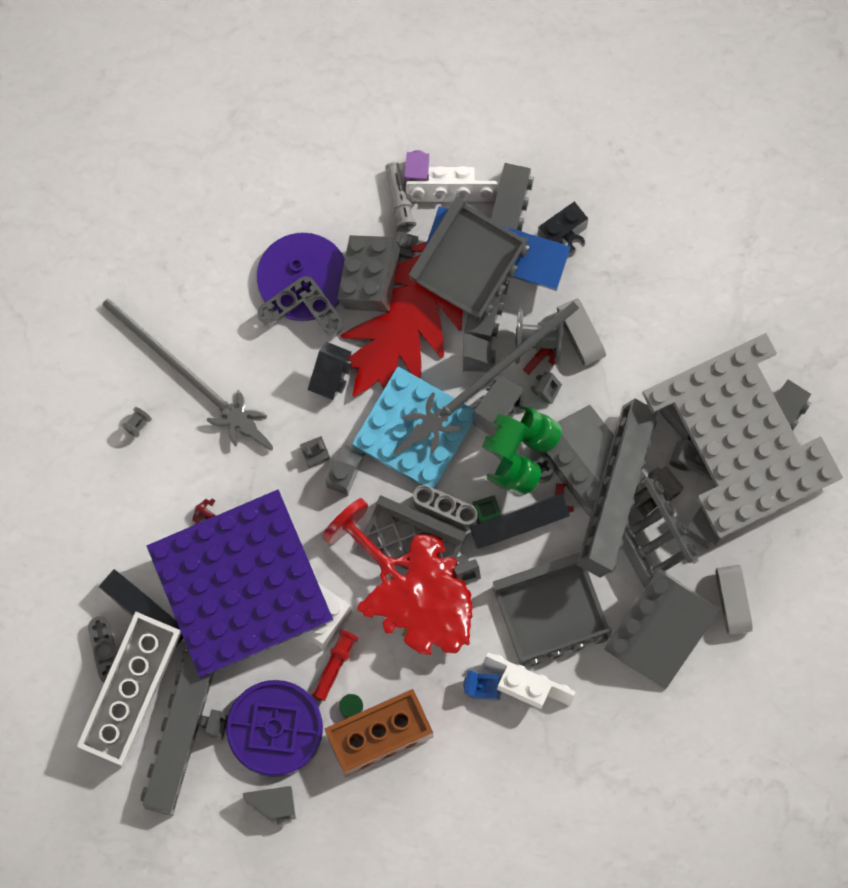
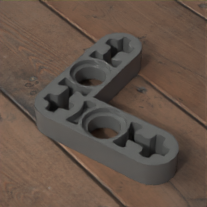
[258,277,343,336]
[88,616,117,683]

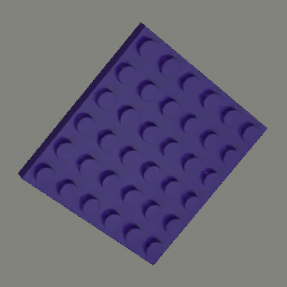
[146,489,334,678]

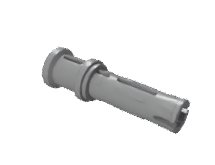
[385,162,416,231]

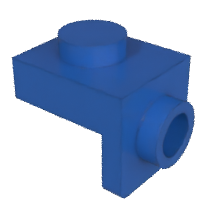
[463,670,502,700]

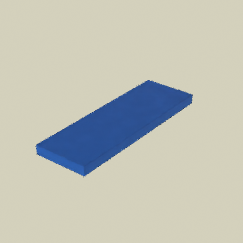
[425,206,571,291]

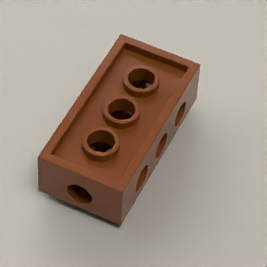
[324,689,433,777]

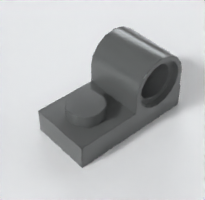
[669,438,713,480]

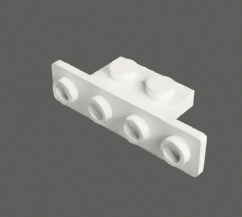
[406,166,497,202]
[483,653,575,709]

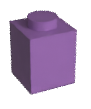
[404,150,430,186]

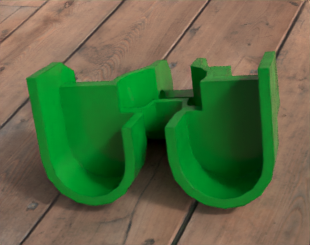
[482,406,562,495]

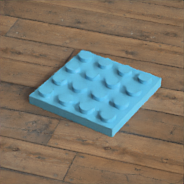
[351,367,474,489]

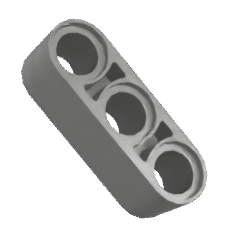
[556,298,606,366]
[413,485,477,530]
[716,565,753,635]

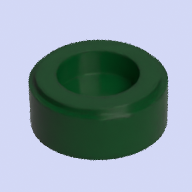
[339,694,363,718]

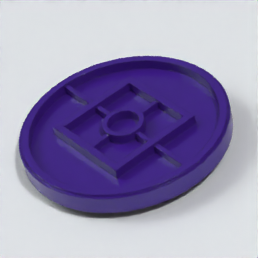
[257,232,345,321]
[226,680,323,777]

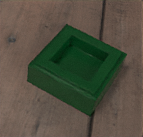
[472,495,501,523]

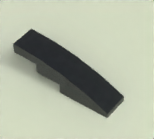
[469,494,570,549]
[98,569,184,648]

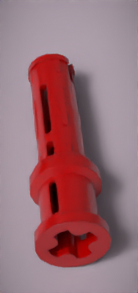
[311,629,359,702]

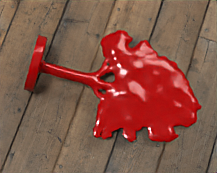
[322,498,473,656]

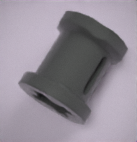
[121,407,152,438]
[534,457,554,483]

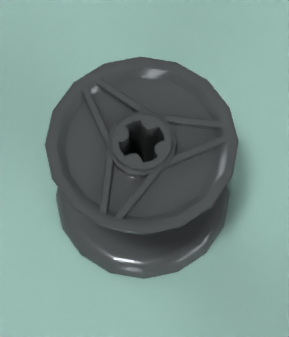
[515,307,563,367]

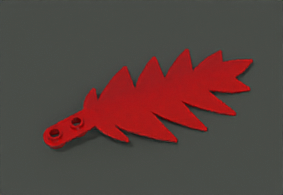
[341,241,463,397]

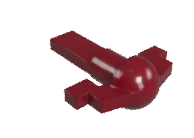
[192,498,216,524]

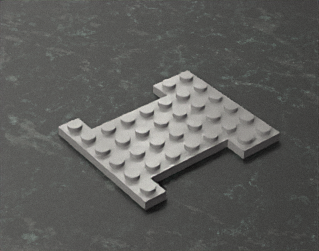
[642,333,843,539]

